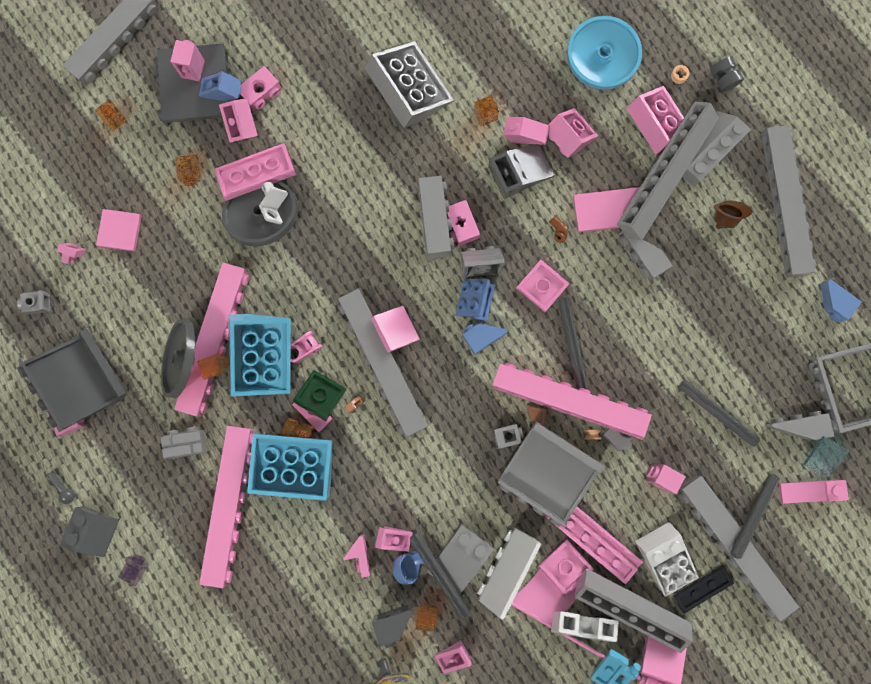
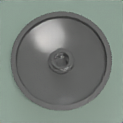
[222,181,298,246]
[161,319,195,398]

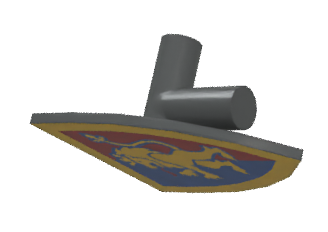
[374,658,411,684]

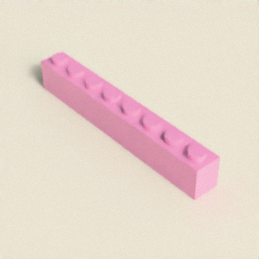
[174,263,249,417]
[493,363,652,440]
[199,426,254,588]

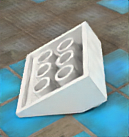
[477,527,541,620]

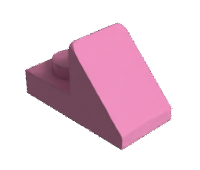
[375,526,413,552]
[343,535,371,578]

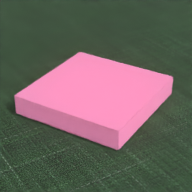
[96,209,142,252]
[516,260,570,312]
[371,306,420,353]
[538,539,594,596]
[640,636,687,684]

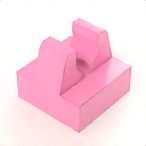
[57,243,86,264]

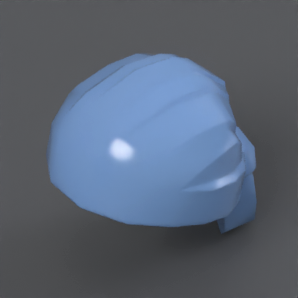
[393,551,425,585]

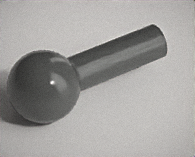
[47,471,75,504]

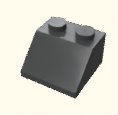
[59,506,120,557]
[372,603,413,648]

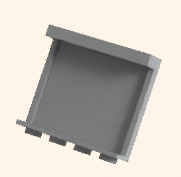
[498,422,605,527]

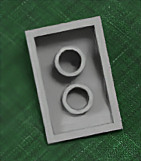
[461,246,505,278]
[427,524,494,595]

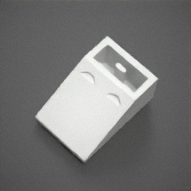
[635,523,699,597]

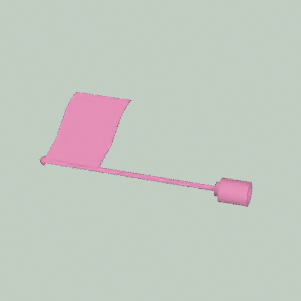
[511,569,668,684]

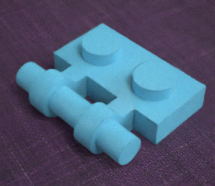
[590,649,641,684]

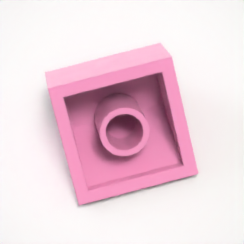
[548,108,598,157]

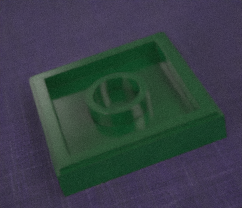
[293,370,346,421]

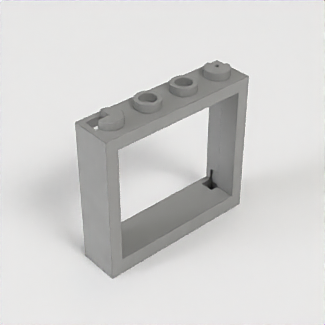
[809,343,871,433]

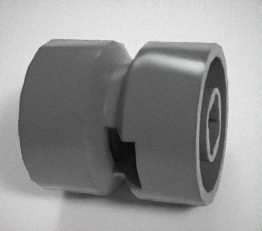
[710,56,744,92]

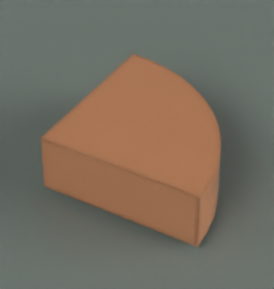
[344,396,364,413]
[528,405,547,426]

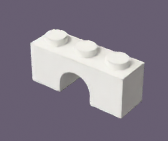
[551,611,618,642]

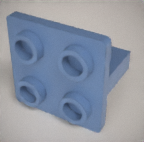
[456,279,495,322]

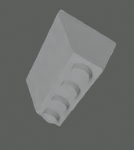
[682,111,751,187]
[419,176,454,261]

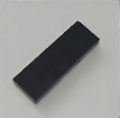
[672,565,734,614]

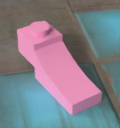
[778,480,848,504]

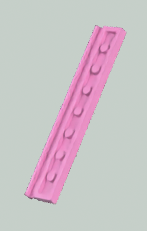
[533,506,643,585]

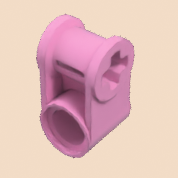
[290,331,323,364]

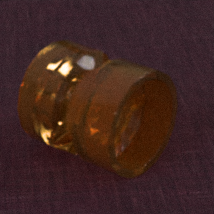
[280,418,315,439]

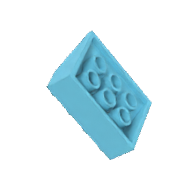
[228,314,291,396]
[247,434,332,501]

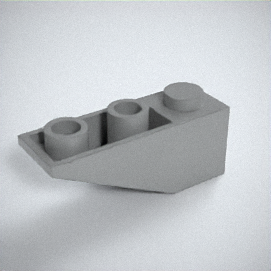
[618,231,673,281]
[765,410,834,440]

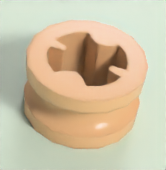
[671,65,689,84]
[583,429,601,440]

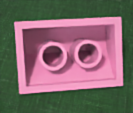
[626,86,684,155]

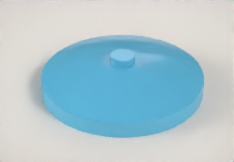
[567,16,642,90]

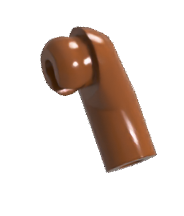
[549,215,568,243]

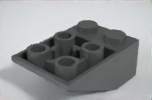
[488,144,555,199]

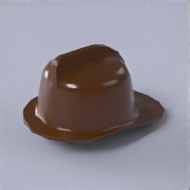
[714,200,752,229]

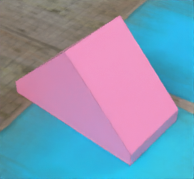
[434,640,472,674]

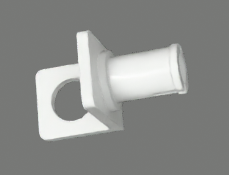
[259,182,288,225]

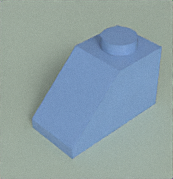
[199,71,241,102]
[821,279,862,322]
[462,324,507,355]

